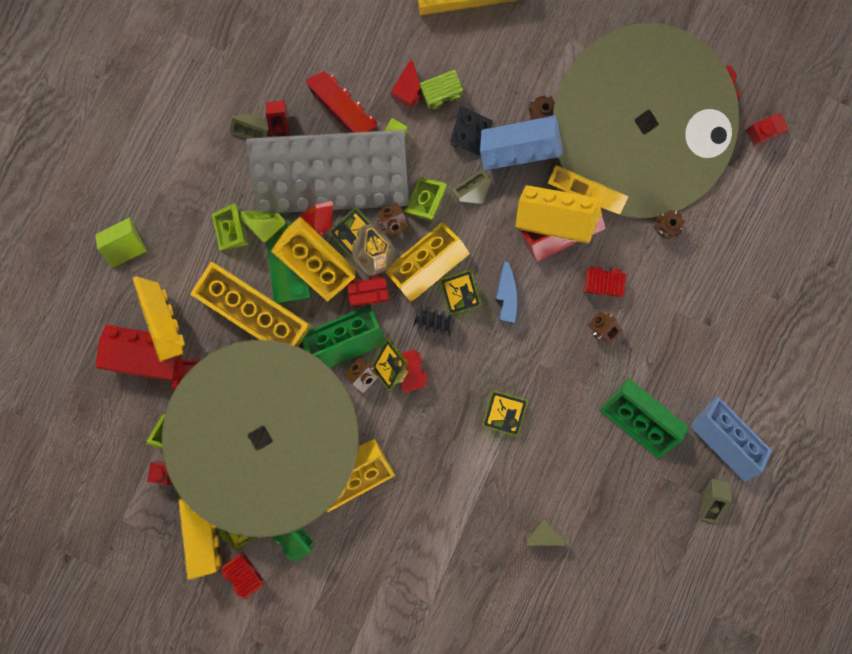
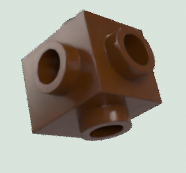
[528,95,555,120]
[377,203,409,237]
[654,210,685,240]
[588,311,623,345]
[344,358,379,393]

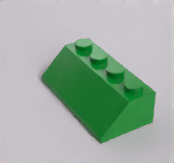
[266,222,312,304]
[302,305,386,368]
[599,378,689,459]
[271,528,315,562]

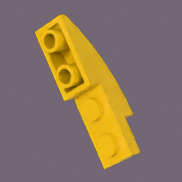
[548,165,629,214]

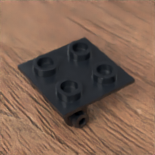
[449,106,493,156]

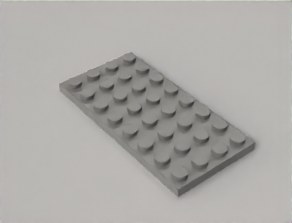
[246,130,409,213]

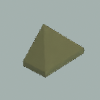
[230,113,269,139]
[451,169,492,204]
[525,519,566,546]

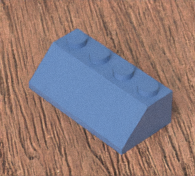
[480,115,563,170]
[691,396,772,482]

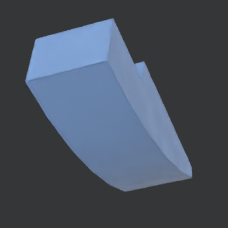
[495,261,517,323]

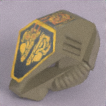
[352,223,395,276]

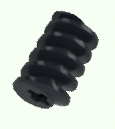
[413,305,454,337]

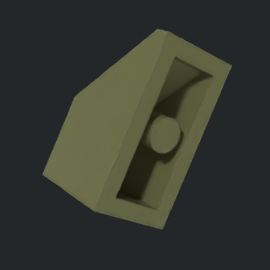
[699,479,732,524]

